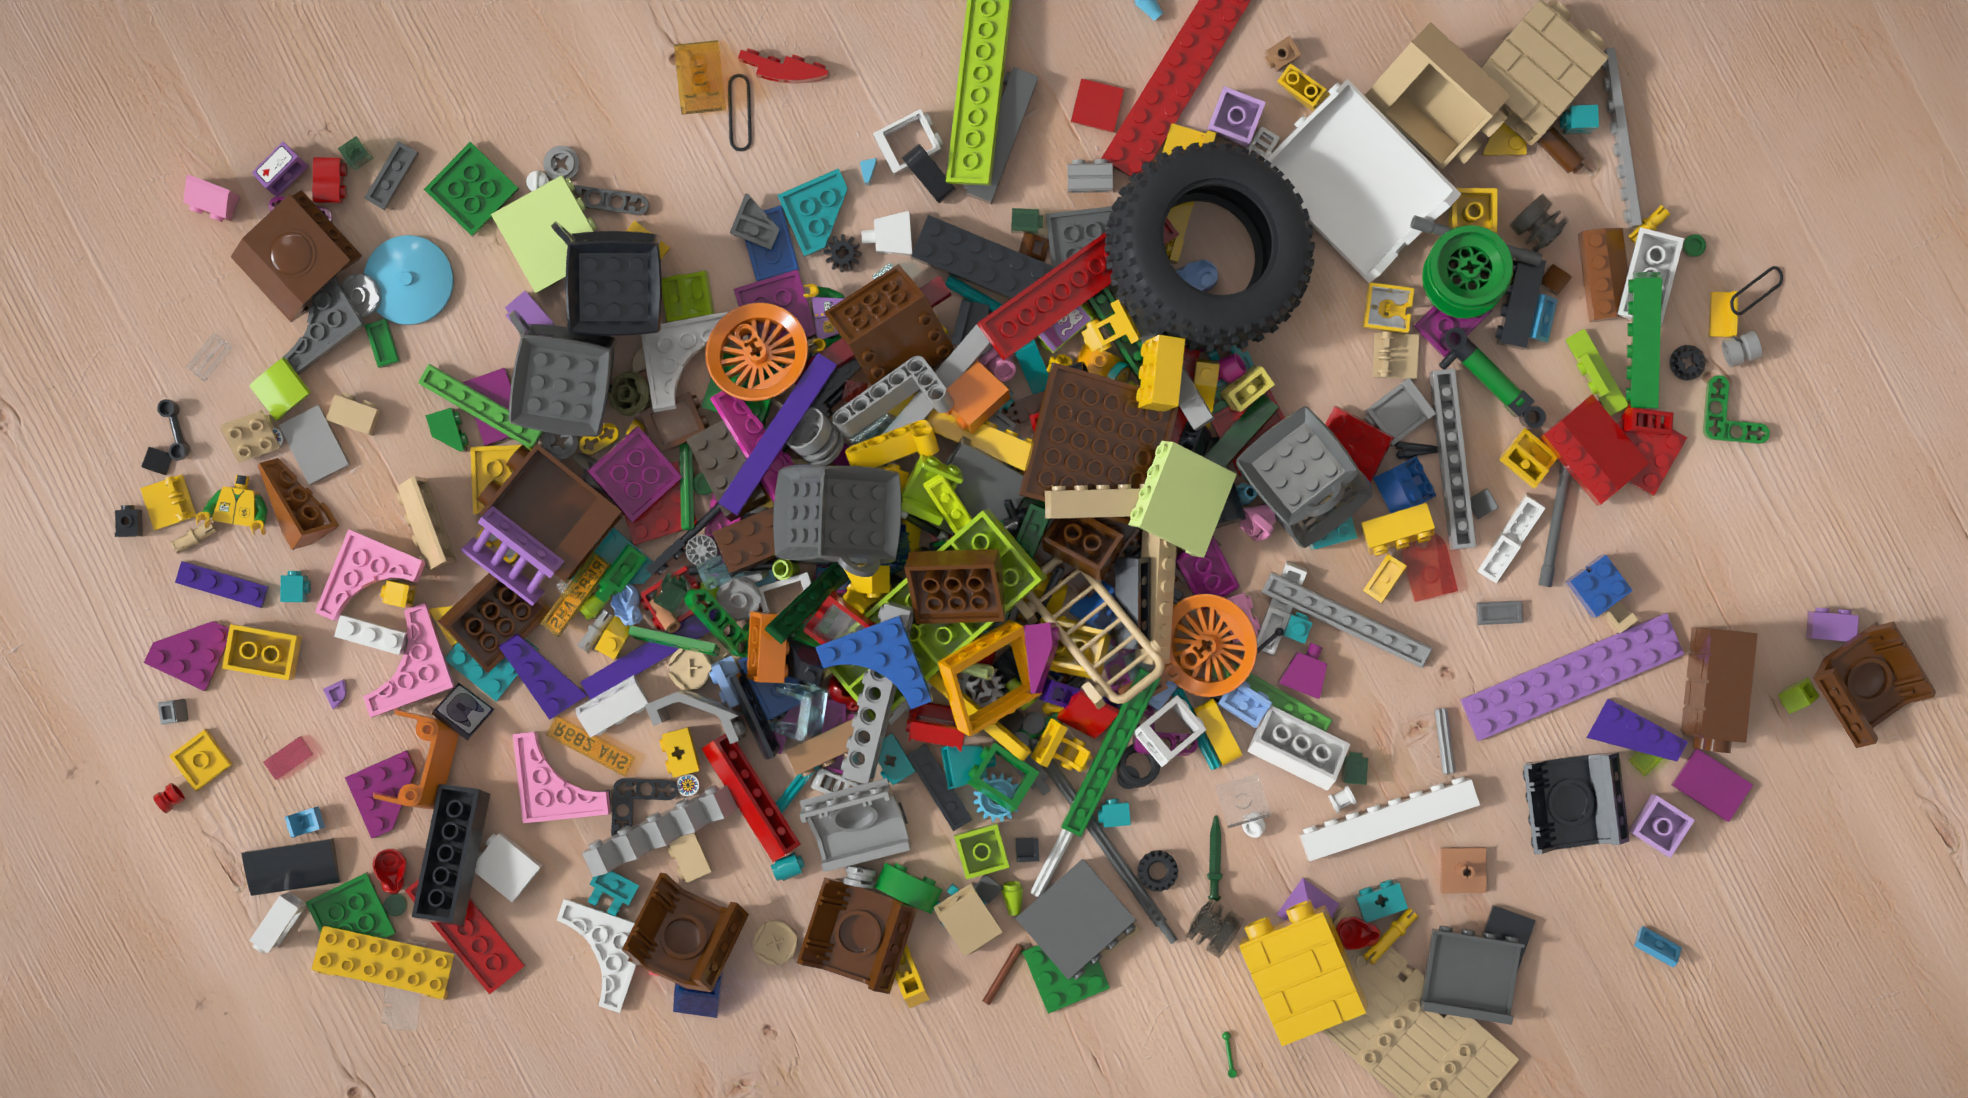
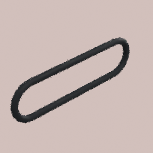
[728,74,752,151]
[1730,266,1783,315]

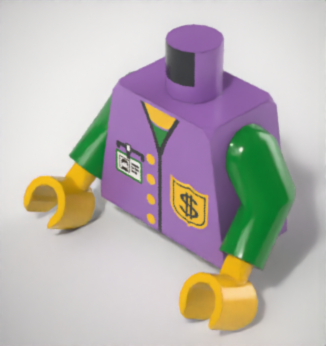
[803,284,845,354]

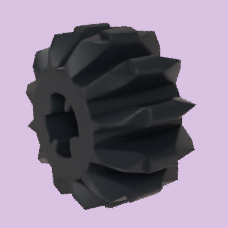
[824,234,862,273]

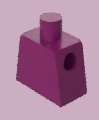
[1278,643,1327,699]

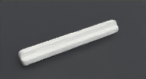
[1031,829,1074,897]

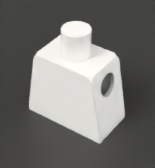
[861,211,912,256]

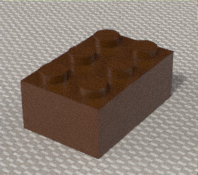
[712,507,777,577]
[1042,517,1124,582]

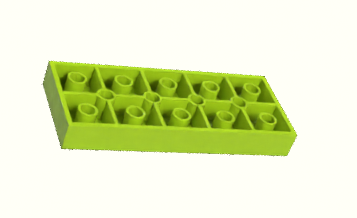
[828,508,1047,720]

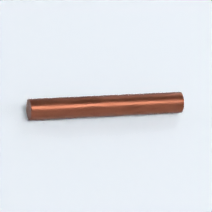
[982,943,1024,1005]

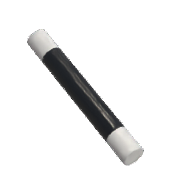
[901,510,948,541]

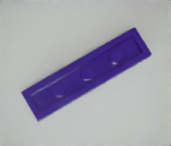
[175,561,269,608]

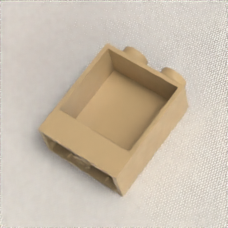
[1481,0,1609,146]
[1364,22,1510,169]

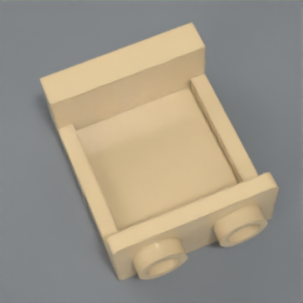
[934,883,1002,956]

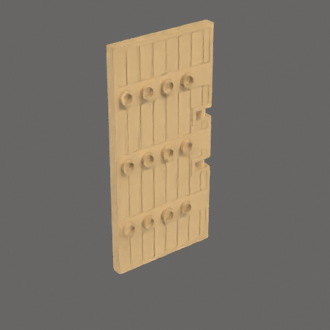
[1322,907,1519,1098]

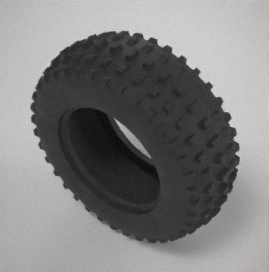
[1105,142,1315,353]

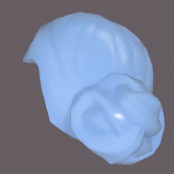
[1176,260,1218,292]
[611,583,643,626]

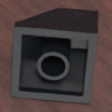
[785,638,827,689]

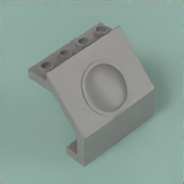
[645,689,747,744]
[800,778,911,872]

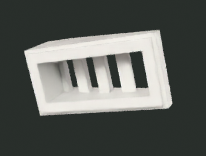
[1247,126,1280,156]
[811,767,861,794]

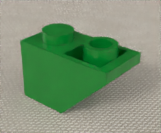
[425,408,469,453]

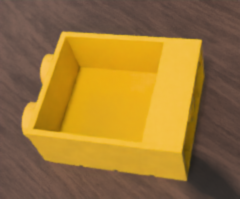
[1239,900,1368,1046]

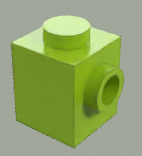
[1778,677,1820,714]

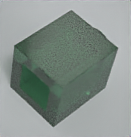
[338,136,374,171]
[1011,208,1043,234]
[653,573,687,613]
[1342,751,1368,785]

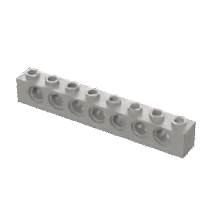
[1429,368,1476,550]
[841,601,914,784]

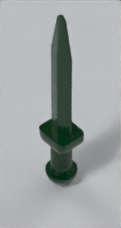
[1207,815,1223,903]

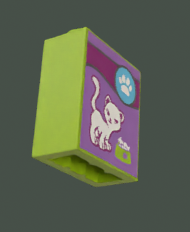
[1038,303,1096,353]

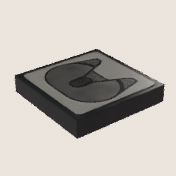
[432,683,494,741]

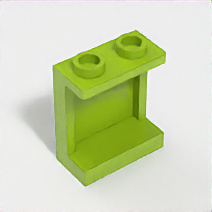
[901,454,964,526]

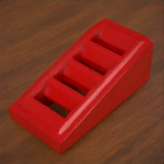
[1624,408,1674,435]

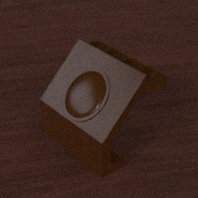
[231,190,362,322]
[1813,621,1936,748]
[622,873,749,992]
[797,877,918,994]

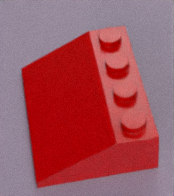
[1540,394,1649,506]

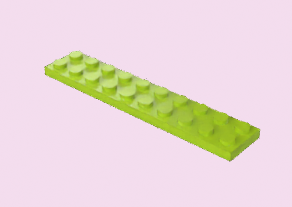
[946,0,1013,186]

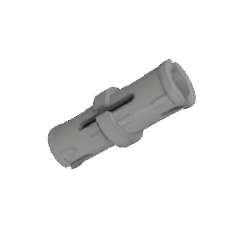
[577,609,614,653]

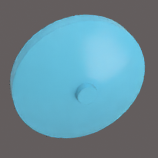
[364,235,454,325]

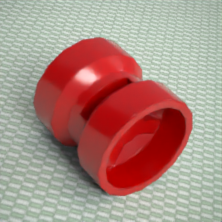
[153,783,185,814]

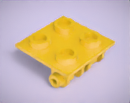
[140,474,196,531]

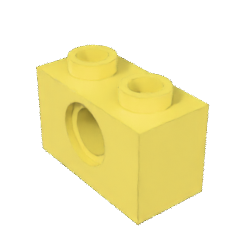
[1219,365,1275,412]

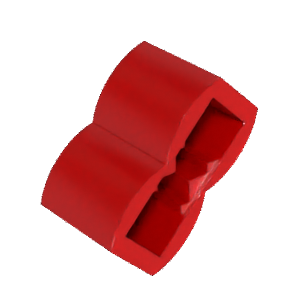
[312,157,348,204]

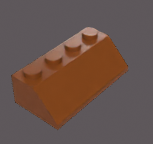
[1578,228,1628,322]

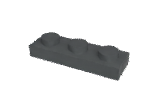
[364,141,419,211]

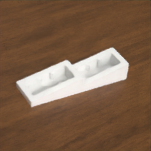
[1477,494,1545,583]
[1257,561,1307,655]

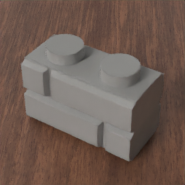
[1067,159,1113,193]

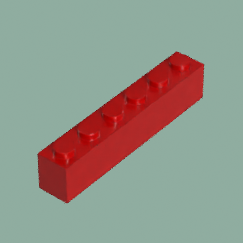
[701,733,801,862]

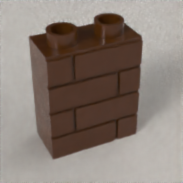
[477,443,624,584]
[1681,628,1758,753]

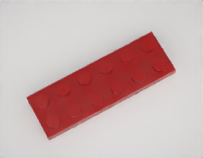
[405,879,525,995]

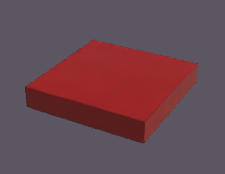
[1070,78,1124,133]

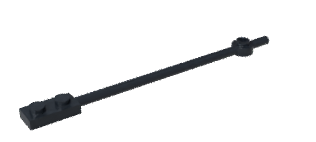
[646,385,850,576]

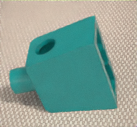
[941,745,996,790]

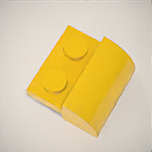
[1499,428,1557,489]

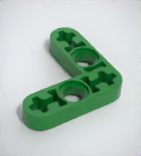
[1703,375,1770,444]

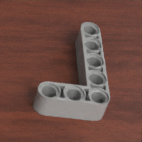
[832,356,954,437]

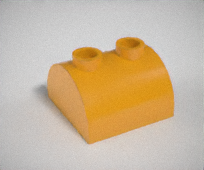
[1074,343,1124,378]

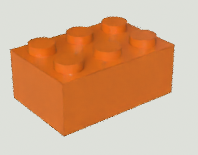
[747,611,789,683]

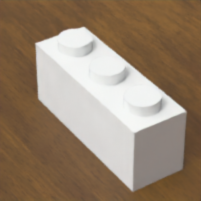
[334,615,408,655]
[575,675,648,738]

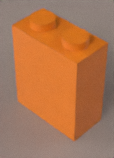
[945,361,1011,434]

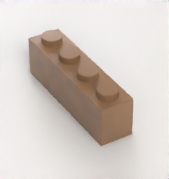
[785,717,870,777]

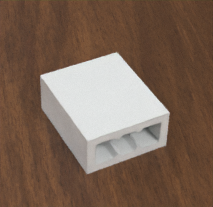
[475,832,543,902]

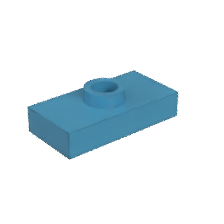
[1529,294,1558,343]
[1634,926,1682,968]

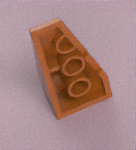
[258,458,339,550]

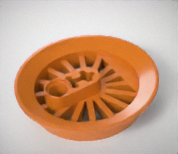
[705,303,808,401]
[1165,594,1257,697]

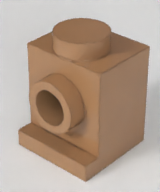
[1264,35,1301,72]

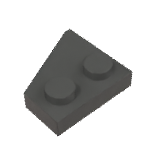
[730,193,780,251]

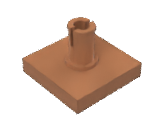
[1440,847,1487,893]

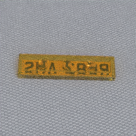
[540,551,611,637]
[546,715,636,777]

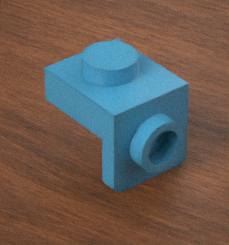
[285,806,325,838]

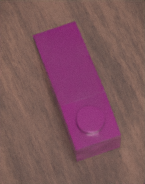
[1024,623,1060,694]

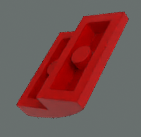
[1057,690,1119,739]

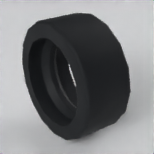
[1116,744,1161,788]

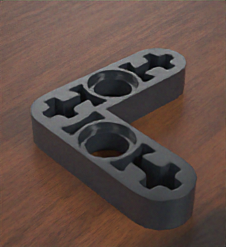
[611,778,679,836]

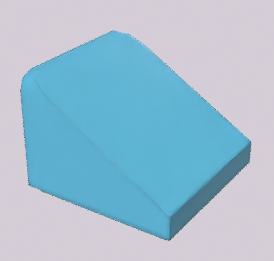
[860,158,877,186]

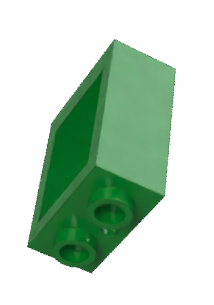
[967,743,1039,813]

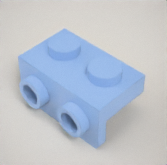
[709,656,739,708]
[1218,681,1272,728]

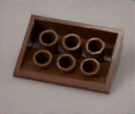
[905,549,1005,624]
[437,562,553,673]

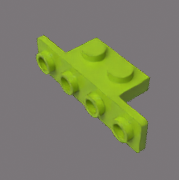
[1565,329,1628,416]

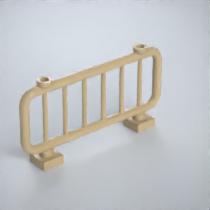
[1016,557,1165,710]

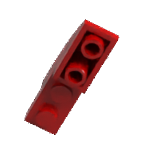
[738,48,829,84]

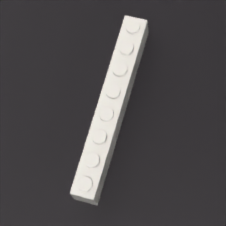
[1299,776,1480,861]

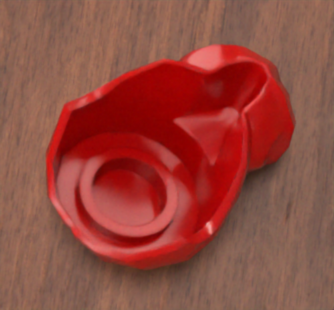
[828,675,859,712]
[372,849,407,894]
[1336,916,1381,950]

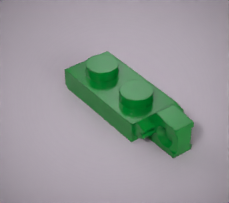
[595,543,647,603]

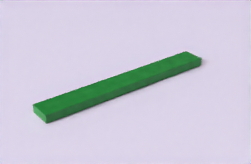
[1061,667,1161,837]

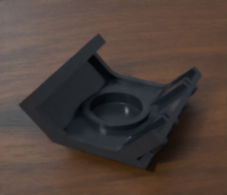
[1523,752,1630,854]

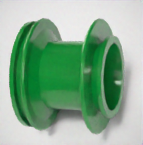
[1422,225,1513,319]

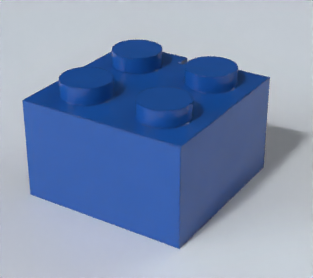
[1565,555,1633,617]

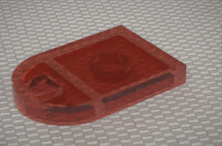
[1402,533,1458,602]

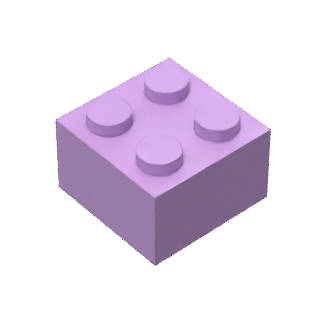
[1206,86,1266,148]
[1628,794,1695,858]

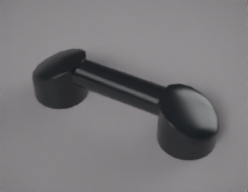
[157,399,190,460]

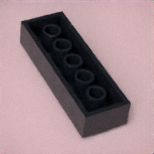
[911,215,1052,299]
[411,784,490,927]

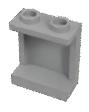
[1364,378,1436,447]

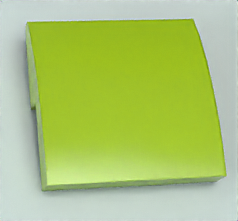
[662,271,715,323]
[249,357,311,421]

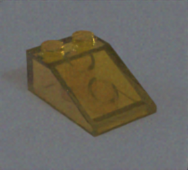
[674,40,726,115]

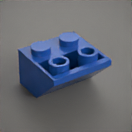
[1373,456,1436,513]
[1068,580,1115,634]

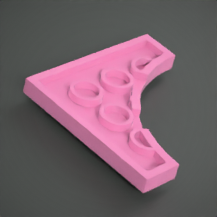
[315,529,426,621]
[363,603,455,717]
[513,731,611,823]

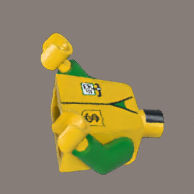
[196,475,268,535]

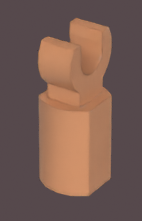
[649,597,681,634]

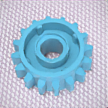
[973,773,1022,822]

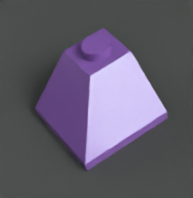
[1277,878,1339,921]

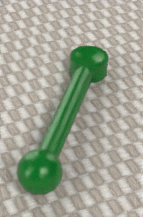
[1222,1031,1237,1078]

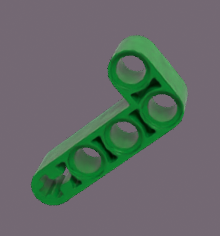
[684,588,750,658]

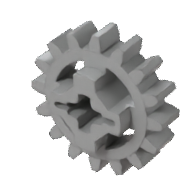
[958,663,1006,708]

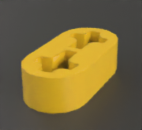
[579,423,620,455]

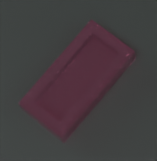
[263,736,314,780]

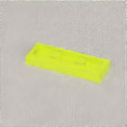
[923,475,973,534]

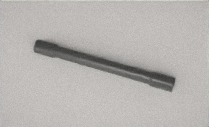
[1410,215,1542,267]
[1538,463,1572,587]

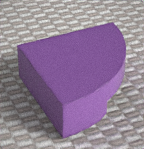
[323,679,347,709]

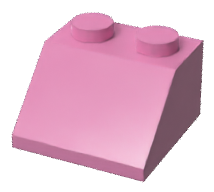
[184,175,240,222]

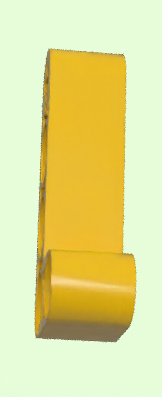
[845,420,939,468]

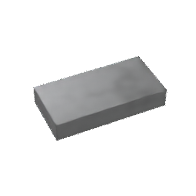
[1476,601,1523,625]

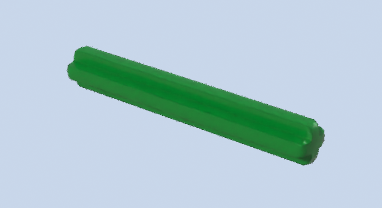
[679,443,695,530]

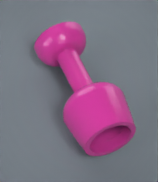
[1217,353,1247,383]

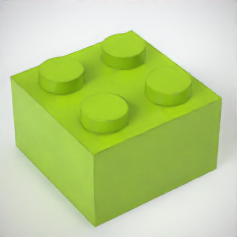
[954,822,1010,880]

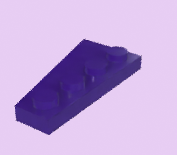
[499,634,587,720]
[1586,699,1688,762]

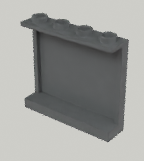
[923,436,1024,536]
[1015,859,1137,980]
[1420,925,1525,1025]

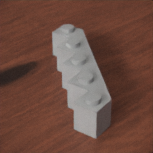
[582,785,738,877]

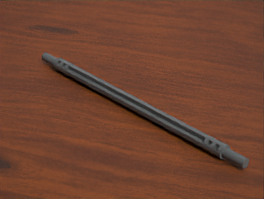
[1021,727,1178,944]

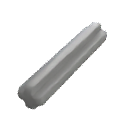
[1435,708,1455,774]

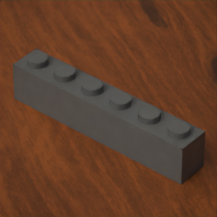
[964,67,1039,204]

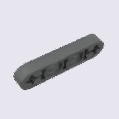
[574,185,649,216]

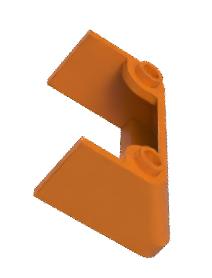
[373,709,459,810]

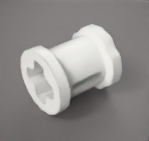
[1328,785,1357,813]

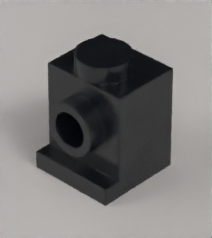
[114,505,143,537]

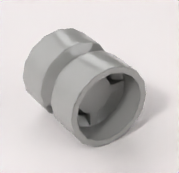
[1722,331,1762,367]

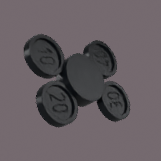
[983,688,1045,747]

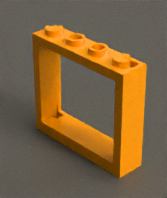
[938,620,1042,737]

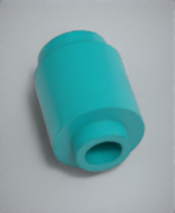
[771,852,805,881]

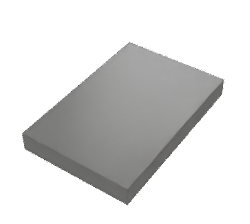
[279,405,350,485]

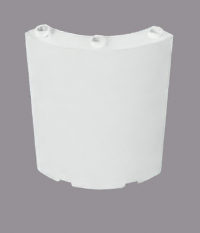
[1262,79,1461,283]

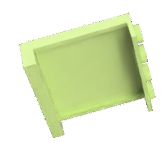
[491,175,597,293]
[1128,441,1237,558]

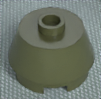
[608,372,652,416]

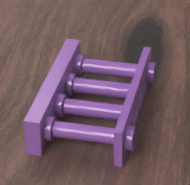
[461,506,565,606]

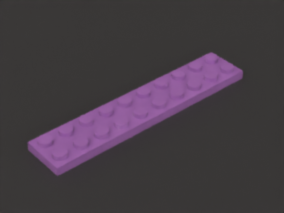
[1460,613,1684,741]

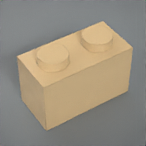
[326,393,381,436]
[667,832,713,883]

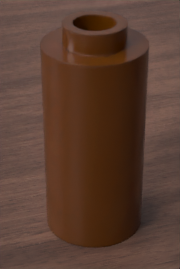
[1537,126,1584,174]

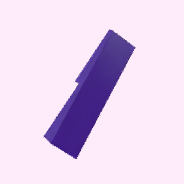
[1039,678,1122,709]

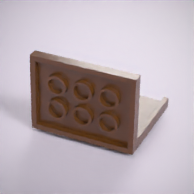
[824,264,955,386]

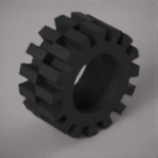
[1137,850,1179,892]

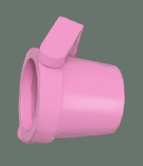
[977,347,1016,381]
[1240,504,1276,542]

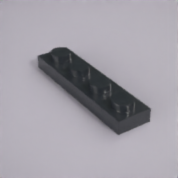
[906,743,972,832]

